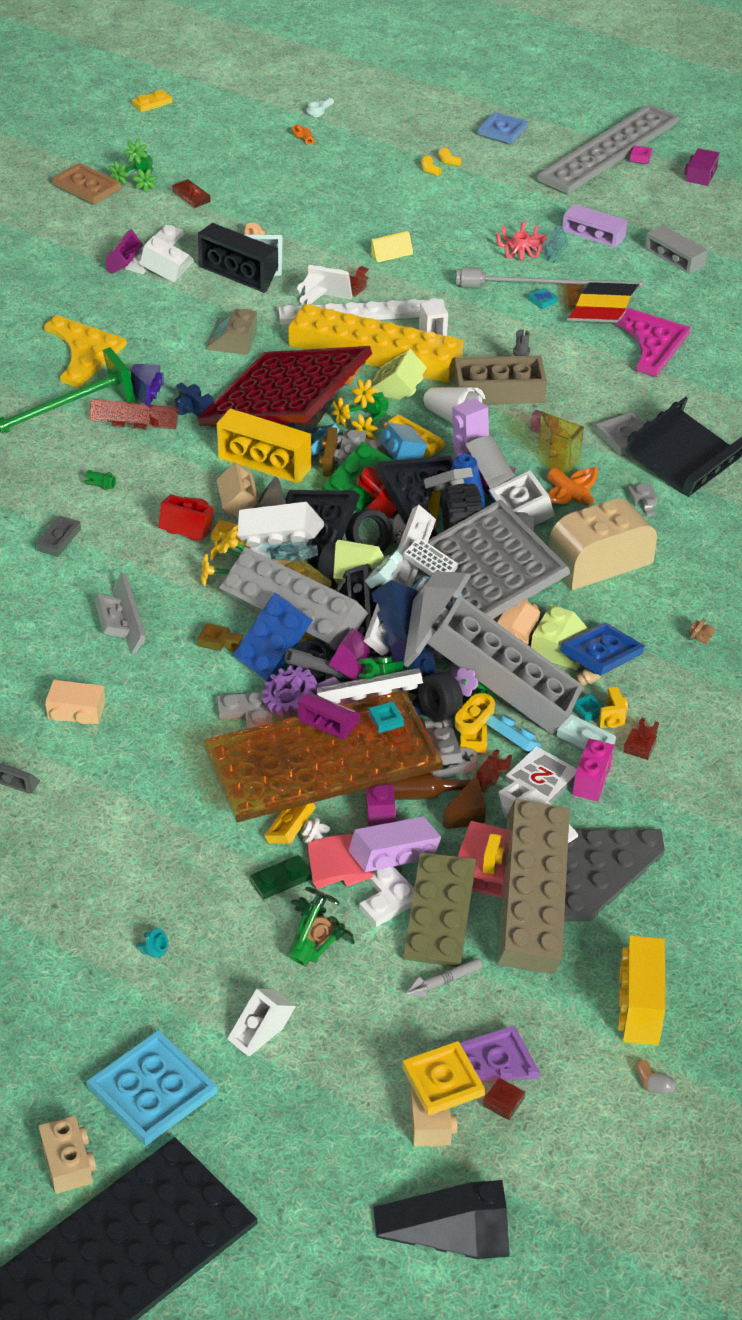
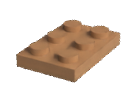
[52,163,121,204]

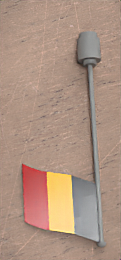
[456,267,644,323]

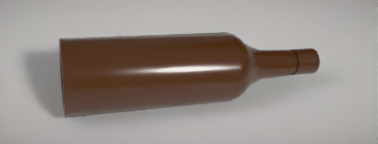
[370,773,471,800]

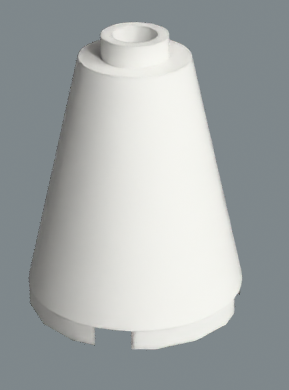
[423,387,485,424]

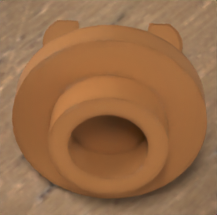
[688,618,716,644]
[307,916,333,945]

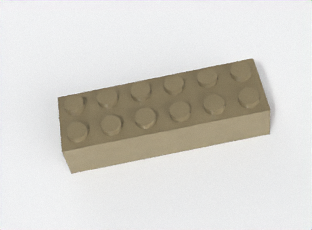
[497,798,570,974]

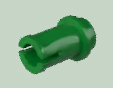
[85,470,116,490]

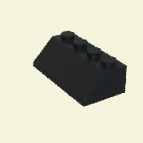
[198,223,278,293]

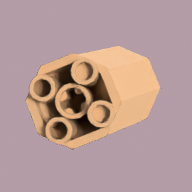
[493,599,540,645]

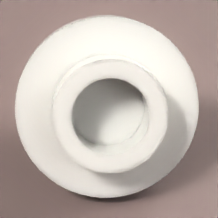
[301,817,330,844]

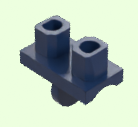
[174,382,214,416]

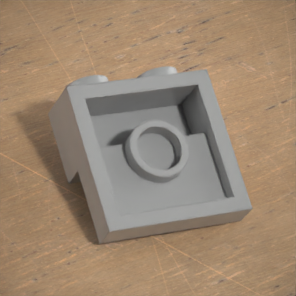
[334,430,387,468]

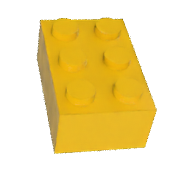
[617,936,665,1045]

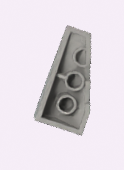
[403,571,471,667]

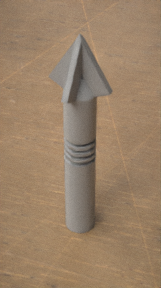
[406,958,483,998]

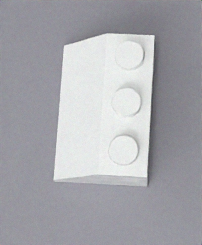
[237,502,324,547]

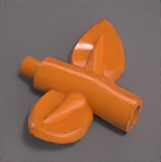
[547,467,598,506]

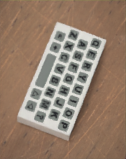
[403,538,458,576]

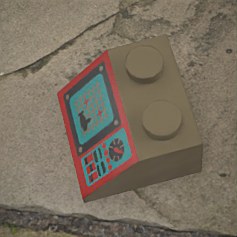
[206,309,258,355]

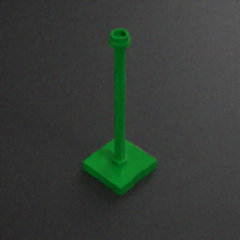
[0,347,136,434]

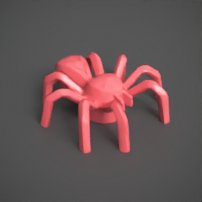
[496,222,548,260]

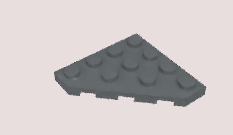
[564,829,665,922]

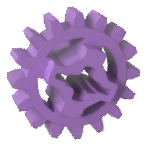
[262,666,318,718]

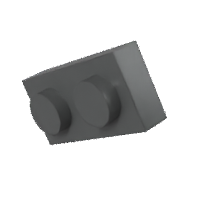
[36,516,81,557]

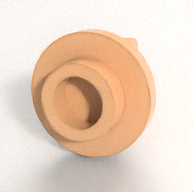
[244,222,266,235]

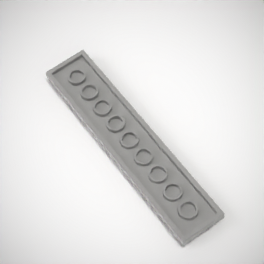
[538,104,679,194]

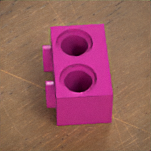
[573,738,614,802]

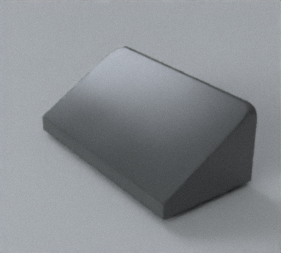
[0,764,40,794]

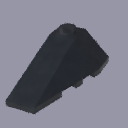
[373,1180,510,1259]

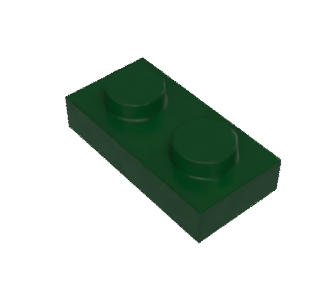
[250,855,312,900]

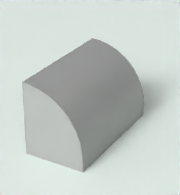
[466,436,515,489]

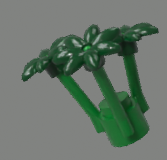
[287,887,355,967]

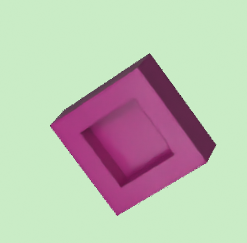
[630,145,653,164]

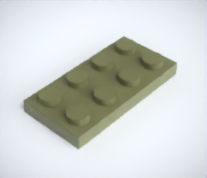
[403,852,476,967]

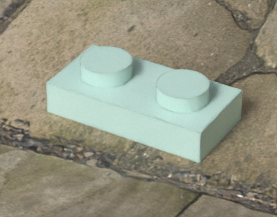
[557,714,616,750]

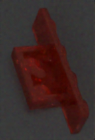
[89,399,179,430]

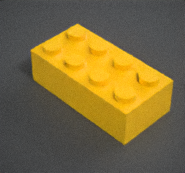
[217,409,311,484]

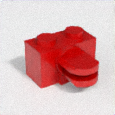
[357,466,397,518]
[158,494,214,541]

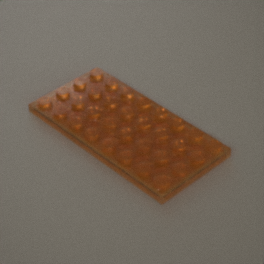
[204,690,443,823]

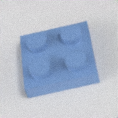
[478,112,528,144]

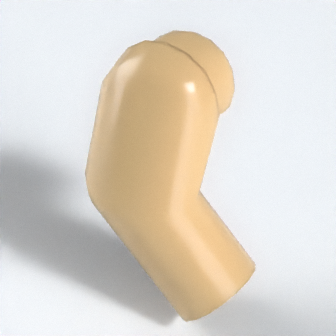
[577,668,601,686]

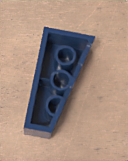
[372,580,436,695]

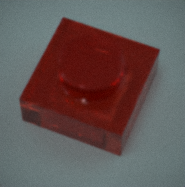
[483,1078,525,1120]

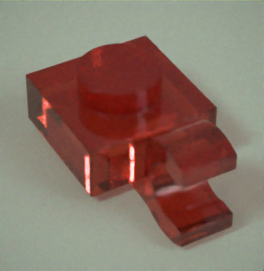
[349,266,369,297]
[476,749,512,793]

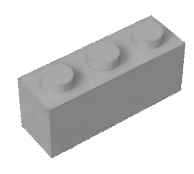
[645,225,708,274]

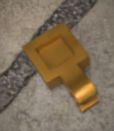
[197,623,243,652]

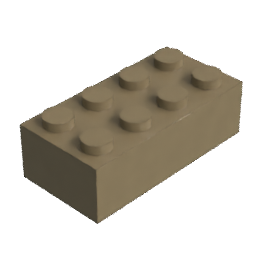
[454,355,547,404]

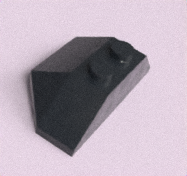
[336,564,378,652]

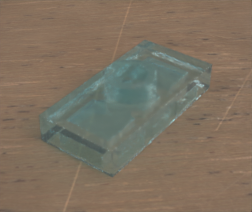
[542,225,569,263]

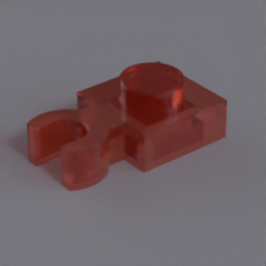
[623,718,659,760]

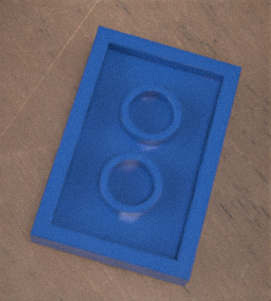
[233,592,313,682]
[560,622,645,676]

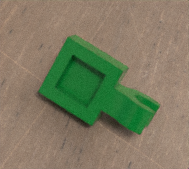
[357,657,404,678]

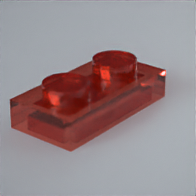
[172,179,211,208]

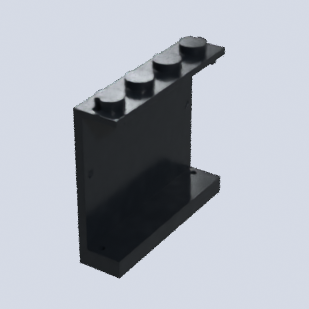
[625,397,742,497]

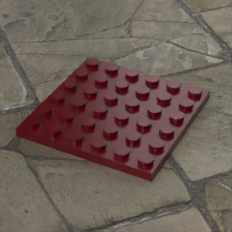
[197,346,373,427]

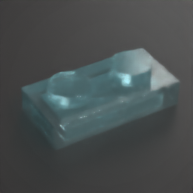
[269,541,318,562]

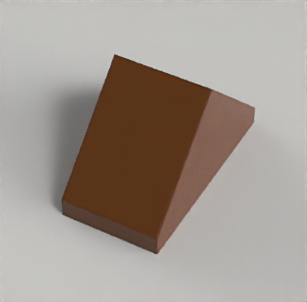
[443,778,486,829]

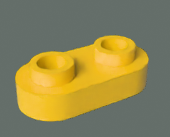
[455,693,495,735]

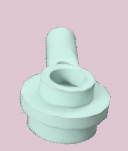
[307,98,334,117]

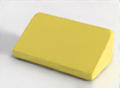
[371,231,413,262]

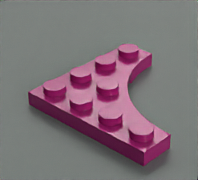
[610,307,691,377]

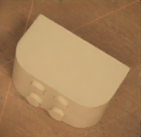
[549,498,657,591]

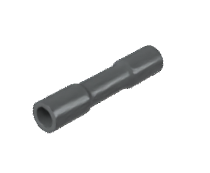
[285,648,355,681]

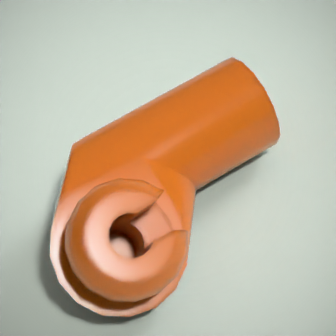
[292,124,314,145]

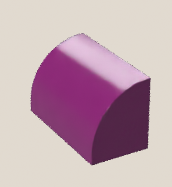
[106,229,143,274]
[329,628,370,680]
[298,692,360,740]

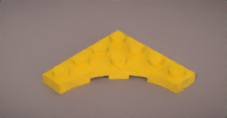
[44,315,127,388]

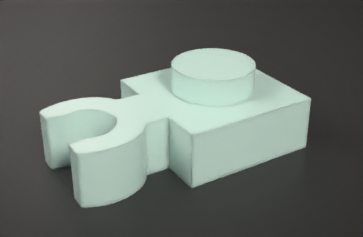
[365,550,403,588]

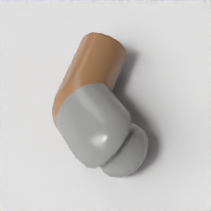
[634,1060,676,1095]

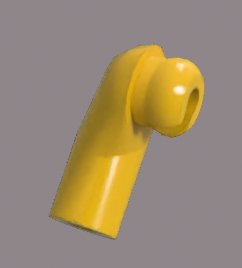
[438,147,462,167]
[421,155,442,176]

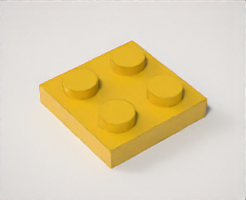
[402,1041,485,1116]

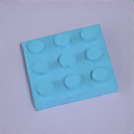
[87,1030,218,1146]

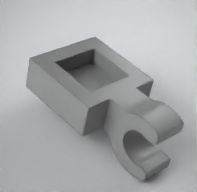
[628,484,658,516]

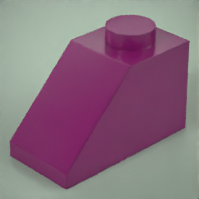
[366,784,396,827]

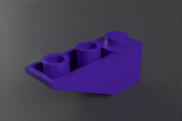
[131,364,164,406]

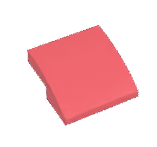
[308,834,373,889]

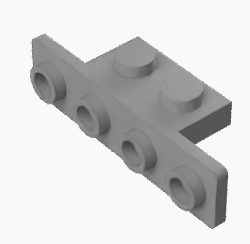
[94,573,146,654]

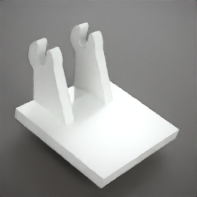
[297,265,352,305]

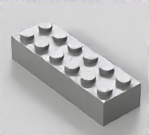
[219,547,368,652]
[427,595,584,734]

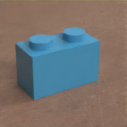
[380,422,427,461]

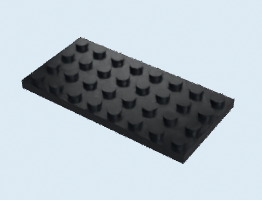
[0,1137,258,1320]

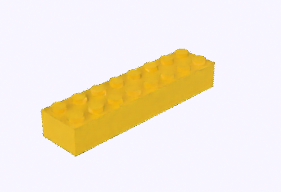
[289,304,464,383]

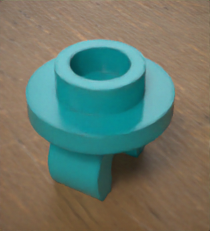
[136,928,168,958]

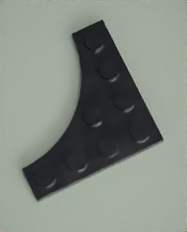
[374,456,453,540]
[285,490,361,579]

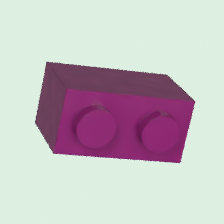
[684,148,720,186]

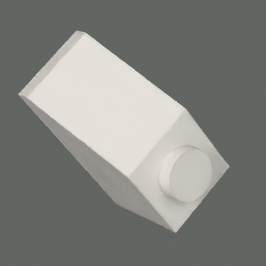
[227,988,296,1056]

